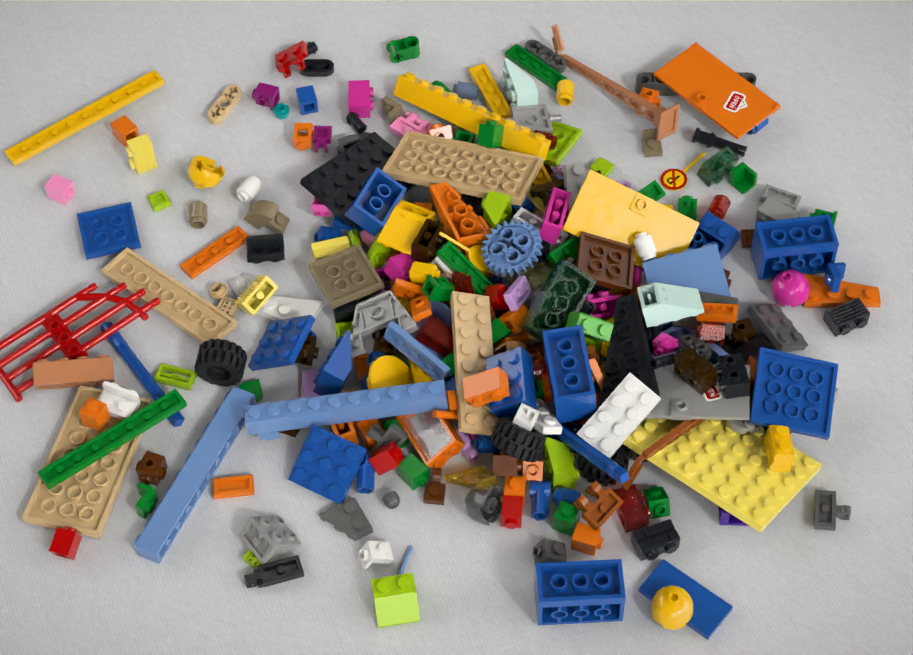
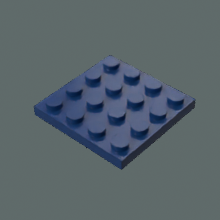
[748,347,838,440]

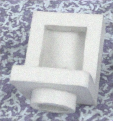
[359,540,394,569]

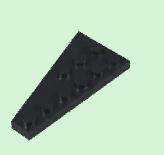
[600,294,660,406]

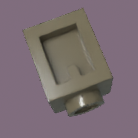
[382,95,403,125]
[641,128,663,157]

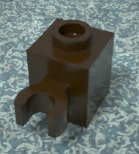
[373,331,395,356]

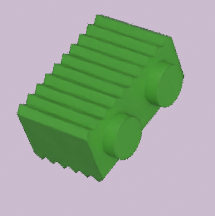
[566,312,614,342]

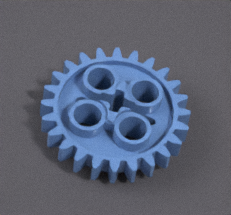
[481,219,543,277]

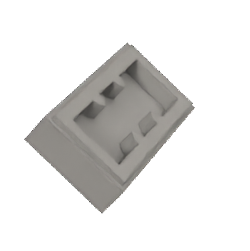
[760,184,802,210]

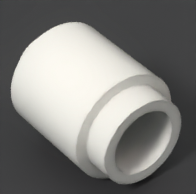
[236,176,262,202]
[633,232,657,261]

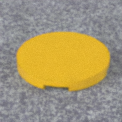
[366,355,414,389]

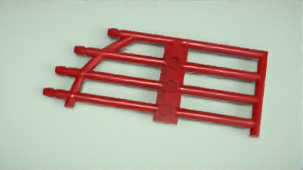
[0,282,161,402]

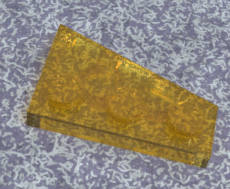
[445,465,498,490]

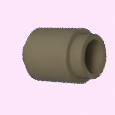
[189,201,207,229]

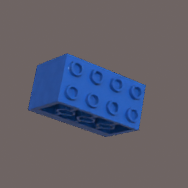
[750,214,839,280]
[542,325,596,423]
[534,559,626,625]

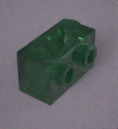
[697,146,740,187]

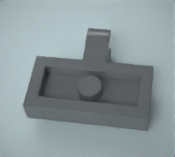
[367,423,409,454]
[814,490,851,531]

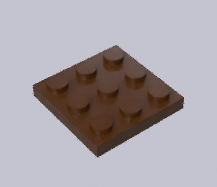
[575,231,635,294]

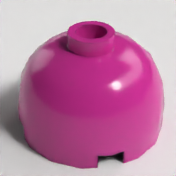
[771,269,810,307]

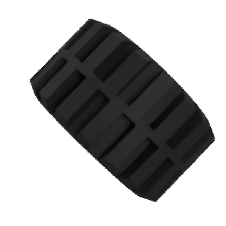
[194,339,247,386]
[490,417,546,462]
[578,444,630,487]

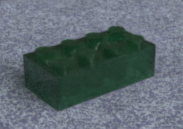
[519,259,597,343]

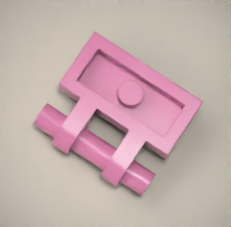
[389,111,431,138]

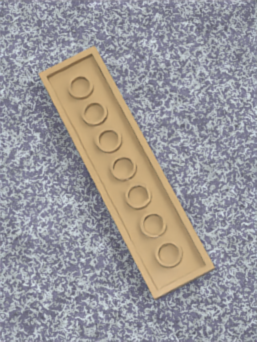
[101,247,237,344]
[450,291,498,436]

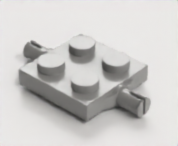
[504,104,562,135]

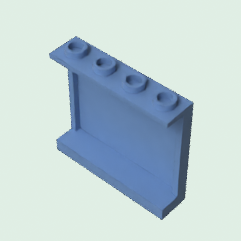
[642,243,731,331]
[384,301,454,382]

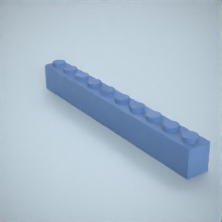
[244,379,448,435]
[135,386,256,564]

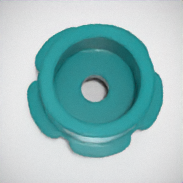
[273,103,290,119]

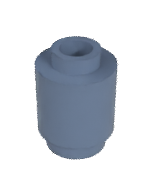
[453,81,479,101]

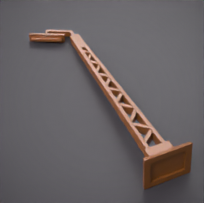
[621,355,757,490]

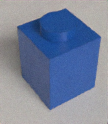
[296,85,318,115]

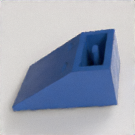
[688,211,741,260]
[313,330,352,396]

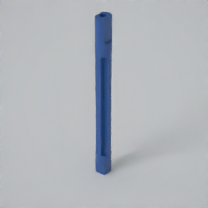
[100,322,185,427]
[553,423,630,484]

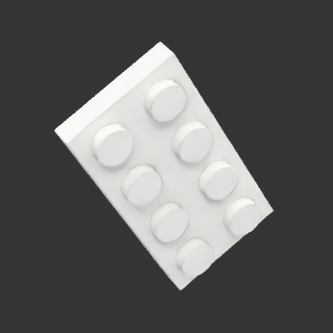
[577,373,661,458]

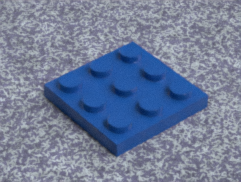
[77,202,141,260]
[248,315,316,371]
[288,424,367,504]

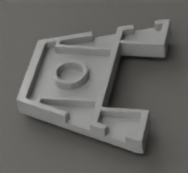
[350,290,420,358]

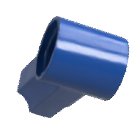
[357,453,376,494]
[530,480,551,521]

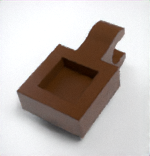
[423,468,446,505]

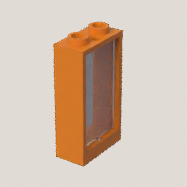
[395,411,466,469]

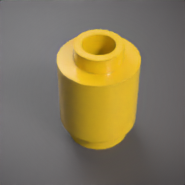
[556,79,574,106]

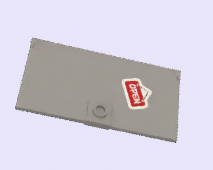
[646,364,750,420]

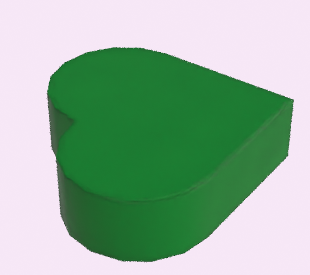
[239,379,263,402]

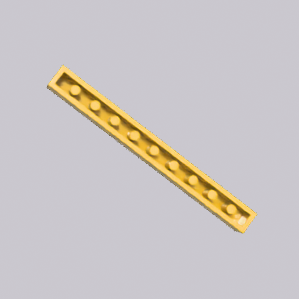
[393,72,551,161]

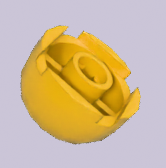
[188,155,225,189]
[650,585,693,630]

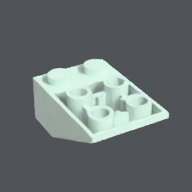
[502,58,538,108]
[637,283,705,328]

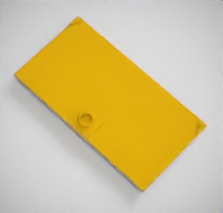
[562,169,699,269]

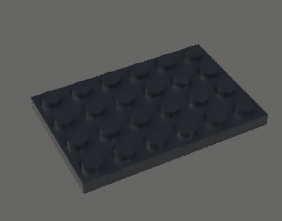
[300,132,417,229]

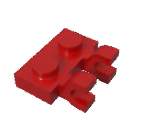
[275,40,308,78]

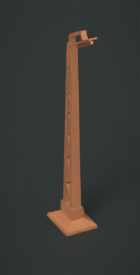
[551,24,680,141]

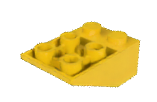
[377,200,436,255]

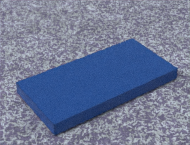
[639,559,733,640]

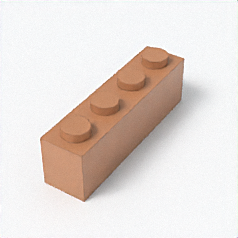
[33,355,115,390]

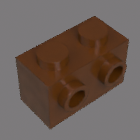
[493,451,521,476]

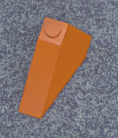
[429,182,492,254]

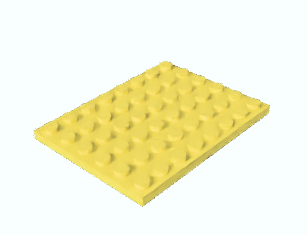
[623,418,822,533]

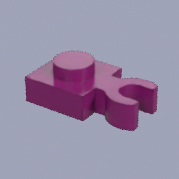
[313,126,332,153]

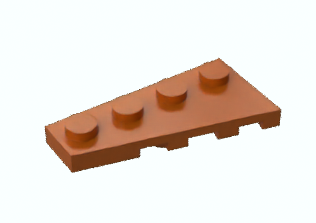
[802,273,881,308]

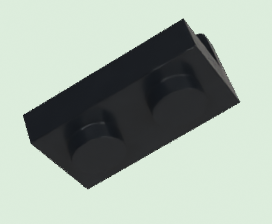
[246,234,285,264]

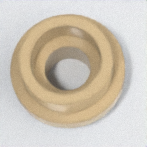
[210,282,228,300]

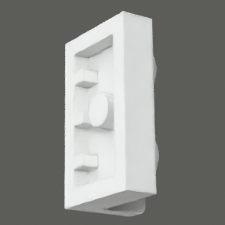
[97,381,141,420]

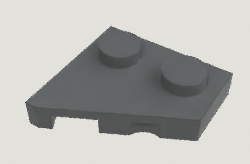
[319,497,373,541]

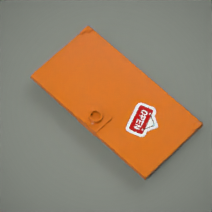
[653,42,781,140]

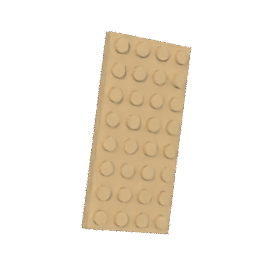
[382,130,543,206]
[22,385,154,539]

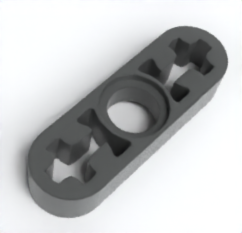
[525,40,566,73]

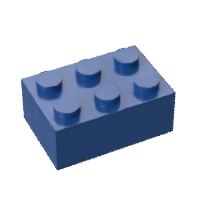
[344,167,407,237]
[486,347,537,418]

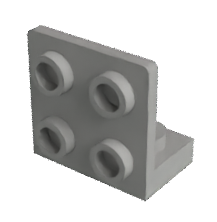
[239,515,301,564]

